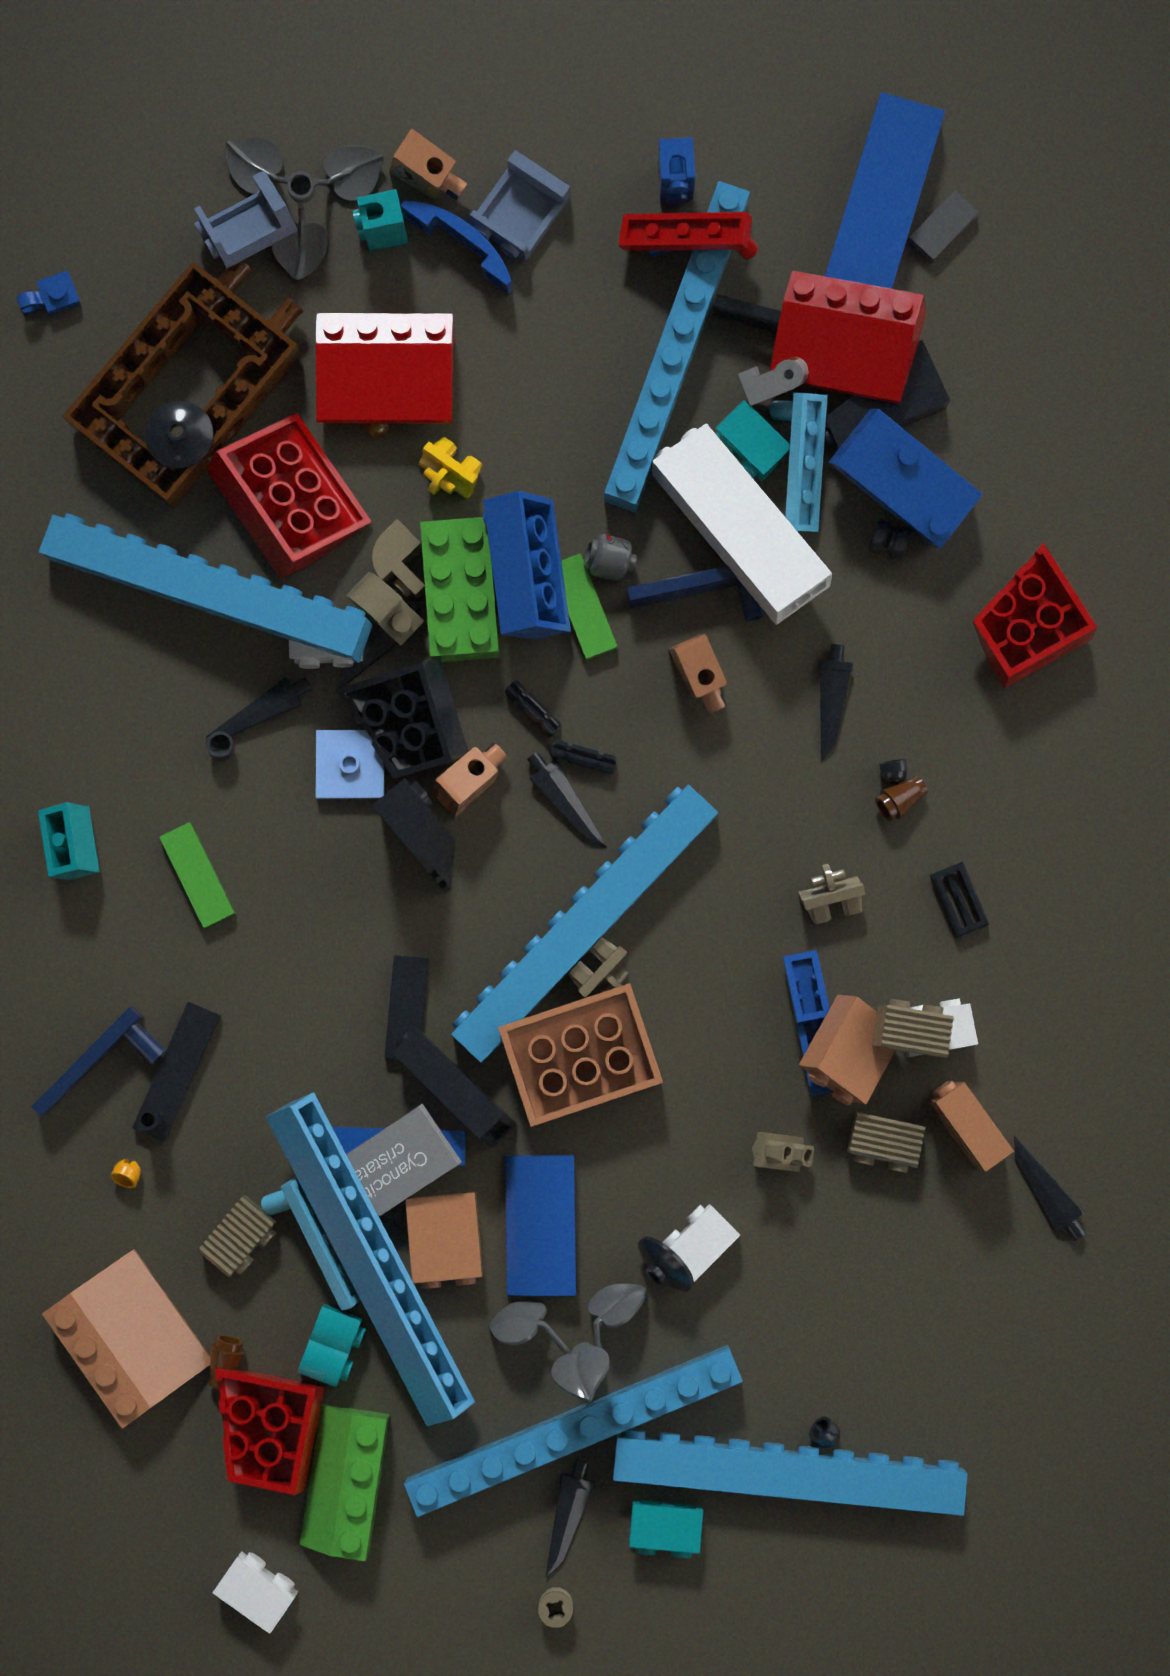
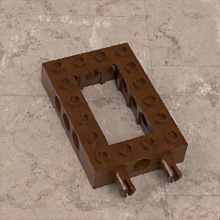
[62,261,304,509]

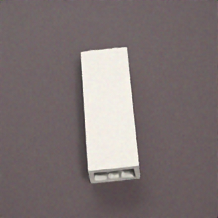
[652,423,832,625]

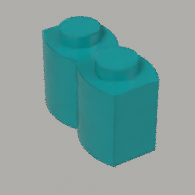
[297,1304,366,1387]

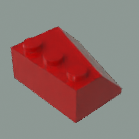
[972,542,1098,688]
[215,1368,325,1495]

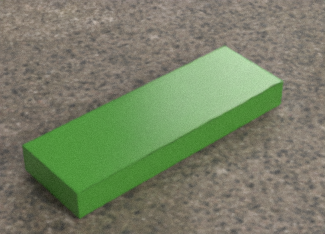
[562,553,618,661]
[159,822,236,929]

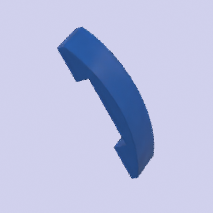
[401,201,512,295]

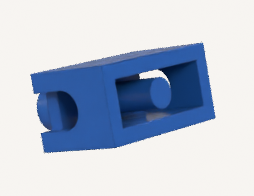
[658,137,695,205]

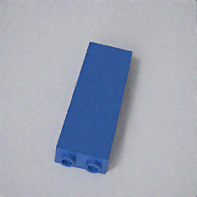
[825,92,945,289]

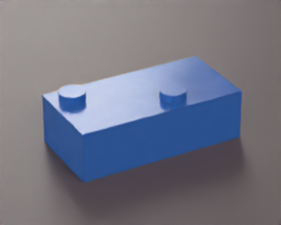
[828,409,983,548]
[483,491,571,640]

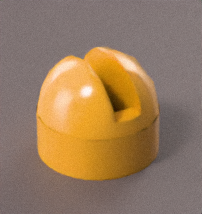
[110,1159,141,1188]

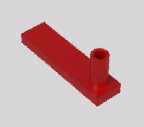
[618,212,758,259]

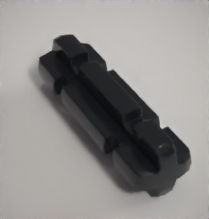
[505,680,561,737]
[550,740,617,774]

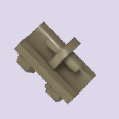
[798,864,866,924]
[568,938,629,998]
[752,1131,814,1172]

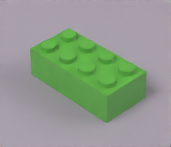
[420,517,500,662]

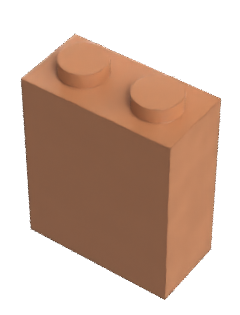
[799,995,895,1105]
[928,1080,1014,1172]
[405,1192,483,1289]

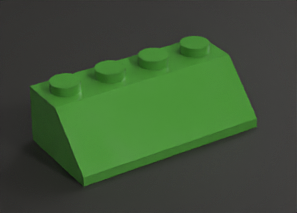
[300,1404,390,1561]

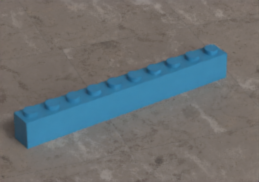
[604,181,750,513]
[39,513,373,663]
[451,784,718,1063]
[266,1092,475,1426]
[404,1345,743,1517]
[613,1428,968,1516]

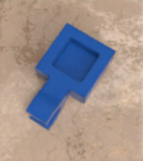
[16,270,81,316]

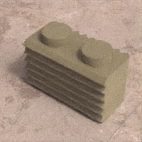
[872,999,954,1058]
[847,1112,925,1173]
[197,1195,277,1277]

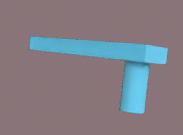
[769,393,827,532]
[261,1176,361,1311]

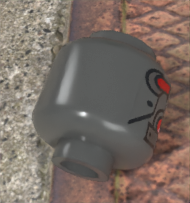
[584,534,636,582]

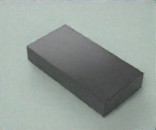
[908,190,979,263]

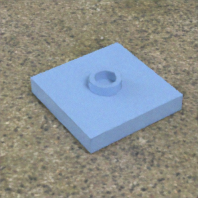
[316,730,385,799]

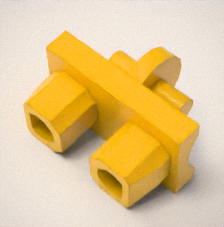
[418,437,482,499]

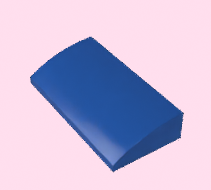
[505,1155,576,1296]

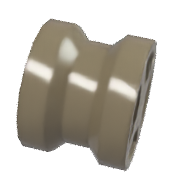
[538,1587,573,1628]

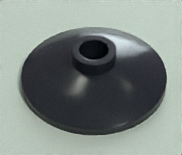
[145,401,214,469]
[638,1236,694,1291]

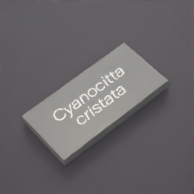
[346,1104,462,1216]

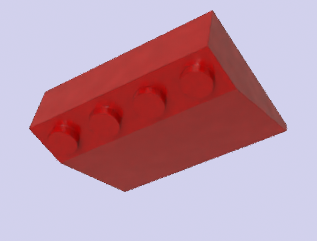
[770,271,926,405]
[316,313,454,423]
[206,413,372,580]

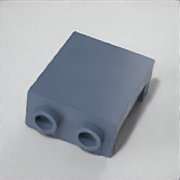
[469,150,571,262]
[194,170,298,268]

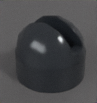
[206,731,235,761]
[879,759,908,784]
[809,1416,840,1448]

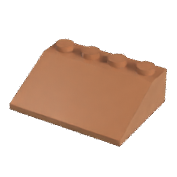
[498,983,663,1127]
[42,1249,210,1429]

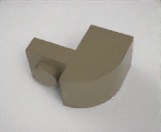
[372,519,425,601]
[346,572,424,646]

